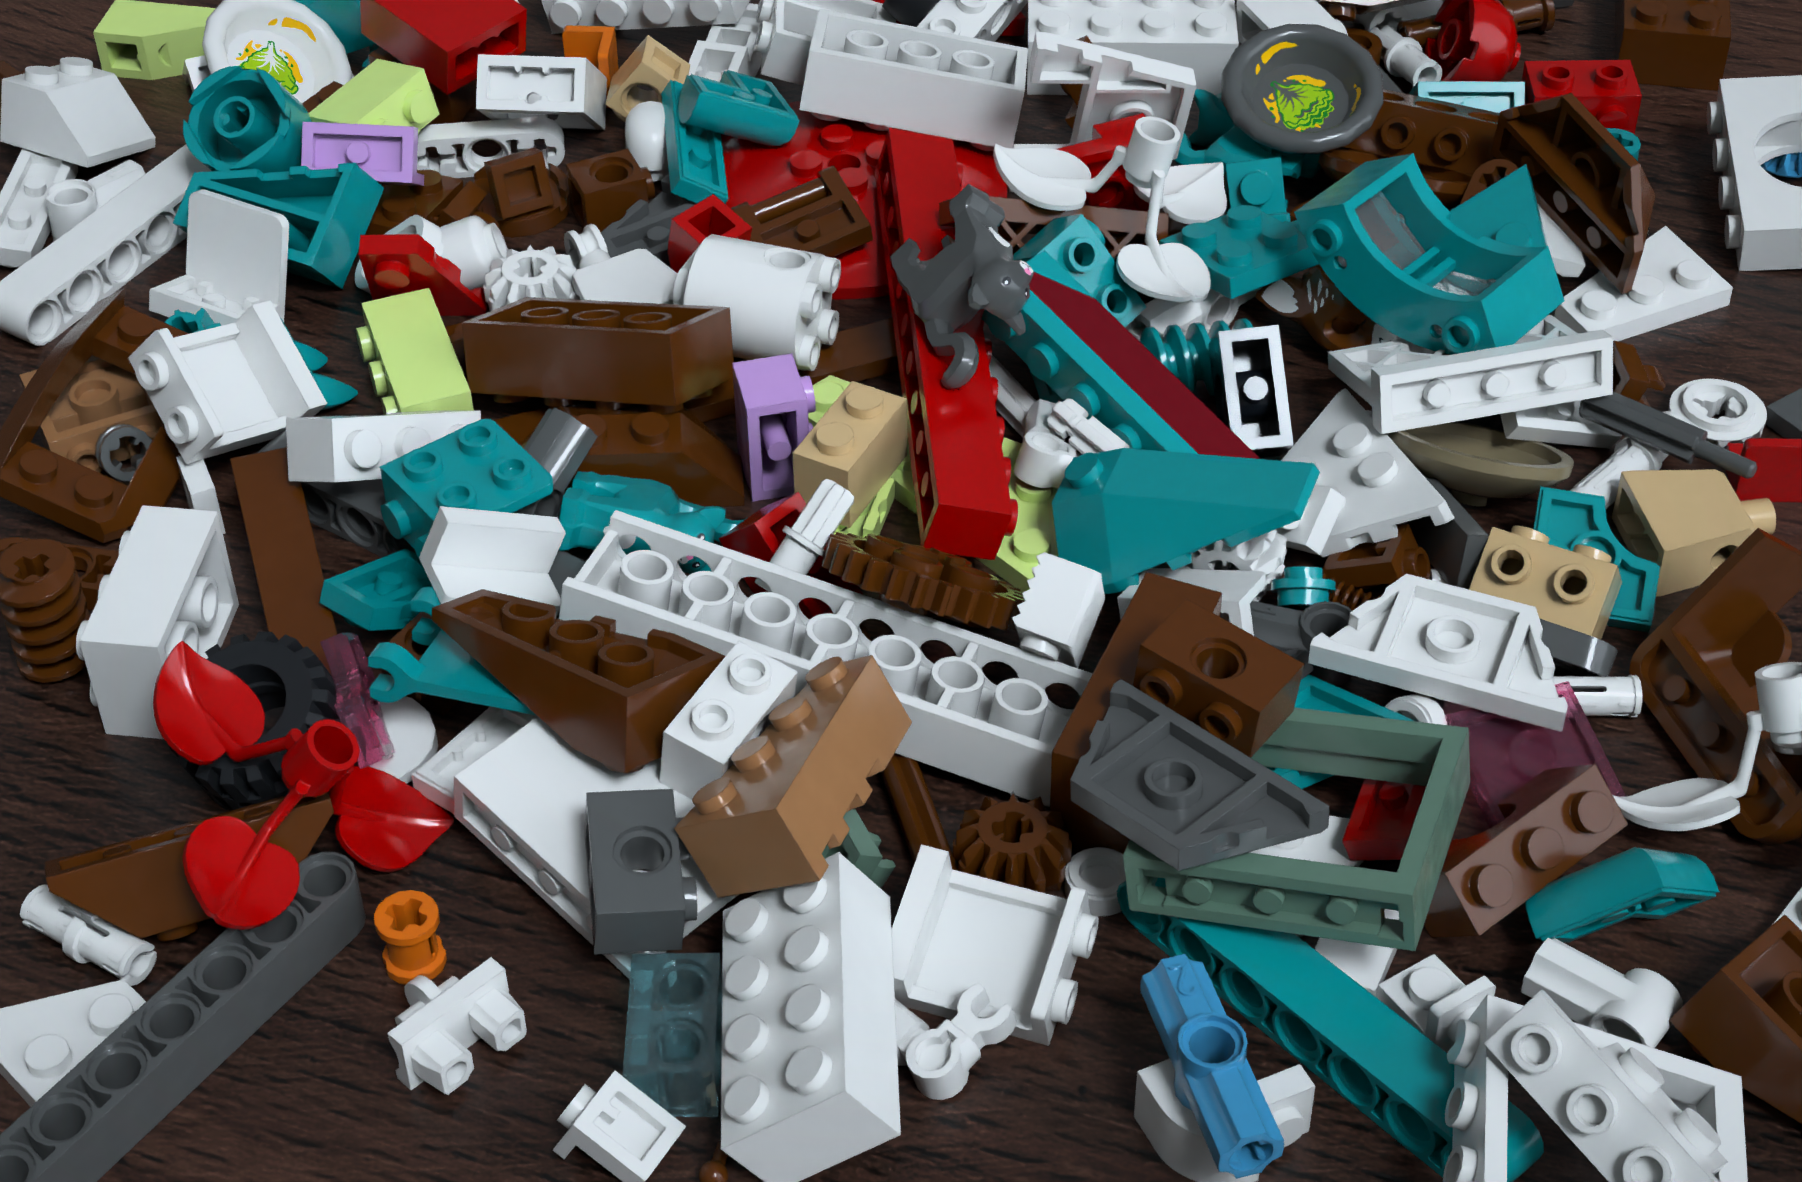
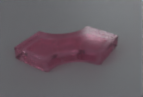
[320,633,396,769]

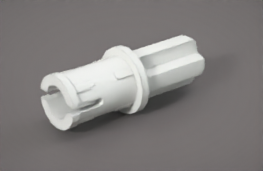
[1370,25,1442,87]
[755,479,855,592]

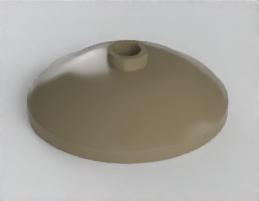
[1388,421,1574,506]

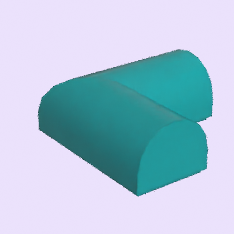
[678,70,800,146]
[1526,847,1719,943]

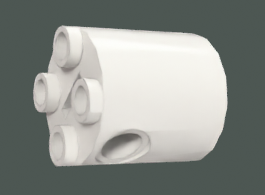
[673,234,841,371]

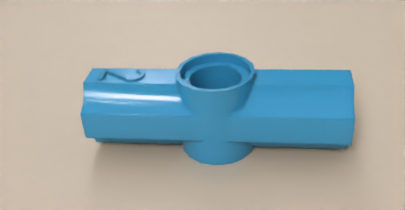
[1140,954,1284,1179]

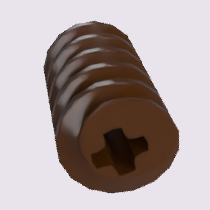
[0,538,90,683]

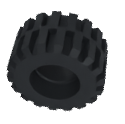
[169,631,356,810]

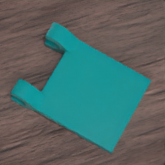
[368,587,537,716]

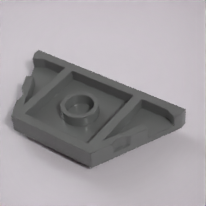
[1070,679,1329,871]

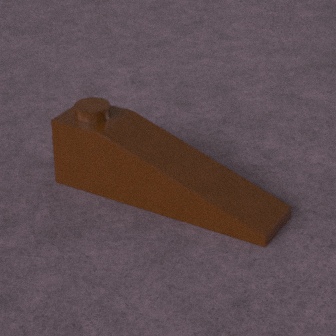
[432,589,725,774]

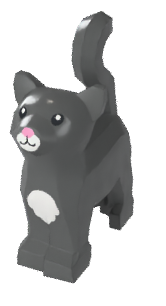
[890,184,1034,389]

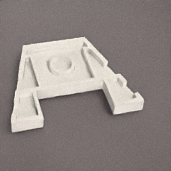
[1009,32,1196,192]

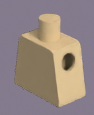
[1612,469,1776,597]

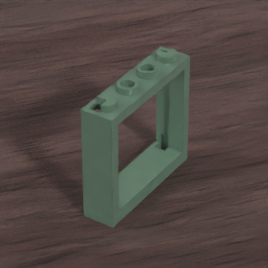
[1123,708,1470,951]

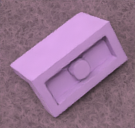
[301,122,424,186]

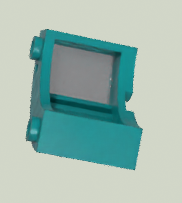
[1294,153,1565,355]

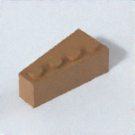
[674,655,912,898]

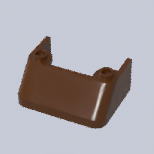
[1629,528,1802,845]

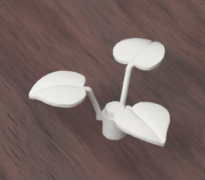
[993,116,1227,303]
[1613,662,1802,831]

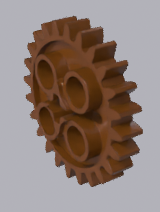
[821,532,1024,631]

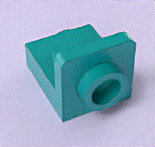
[1224,157,1291,222]

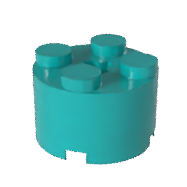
[183,66,312,173]

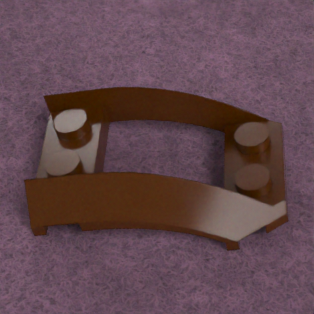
[0,287,189,543]

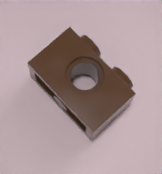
[1133,598,1305,758]

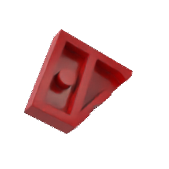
[358,234,488,316]

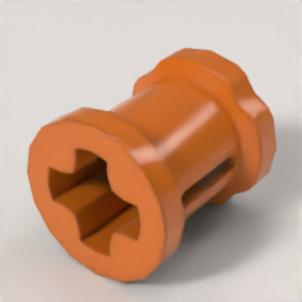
[374,890,447,985]

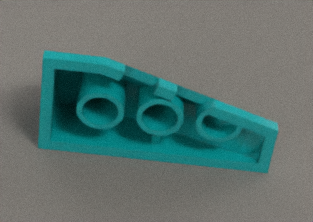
[1052,448,1320,594]

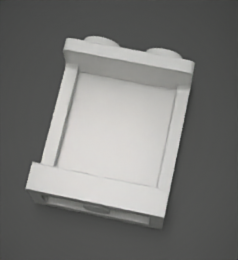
[128,300,327,464]
[891,844,1099,1046]

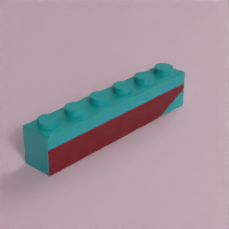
[982,251,1260,459]

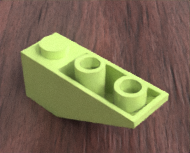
[93,0,216,80]

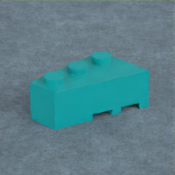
[173,163,384,289]

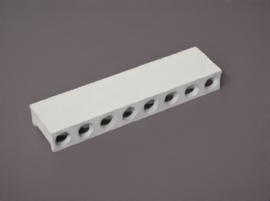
[559,510,1093,807]

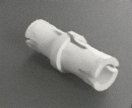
[20,884,157,986]

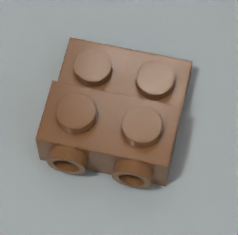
[19,355,163,473]

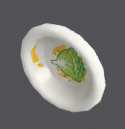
[202,0,352,103]

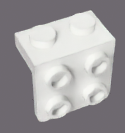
[149,189,289,326]

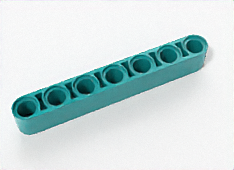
[1117,877,1544,1182]

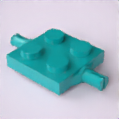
[1159,205,1319,299]

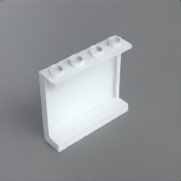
[454,717,739,992]

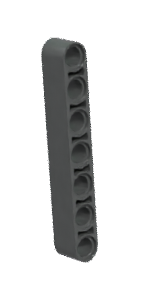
[0,852,366,1182]

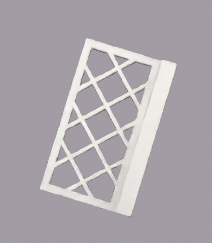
[1328,315,1613,434]

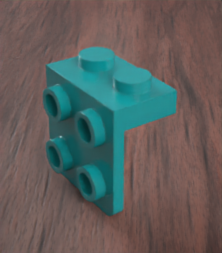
[380,419,554,562]

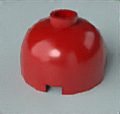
[1424,0,1521,82]

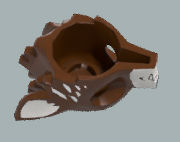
[1255,256,1402,352]

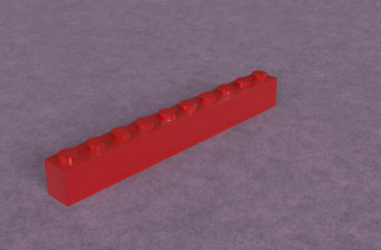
[874,128,1018,560]

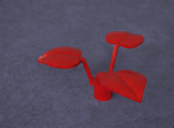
[153,641,454,930]

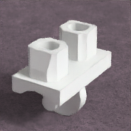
[388,957,527,1095]

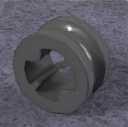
[95,424,152,481]

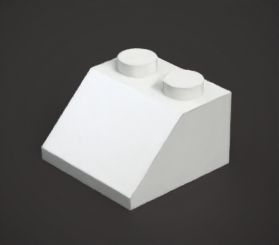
[0,57,156,168]

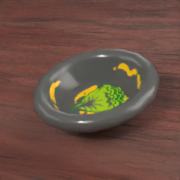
[1221,24,1383,154]

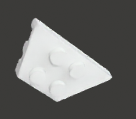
[1281,388,1454,558]
[1308,573,1568,732]

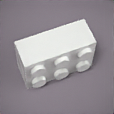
[76,505,239,739]

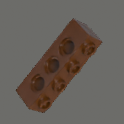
[1344,89,1500,175]

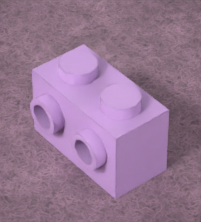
[732,353,816,502]

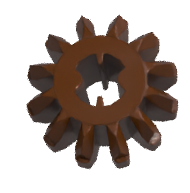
[953,791,1072,893]

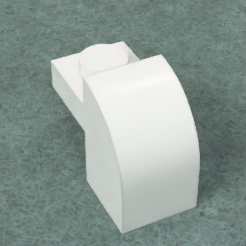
[1134,1059,1315,1182]

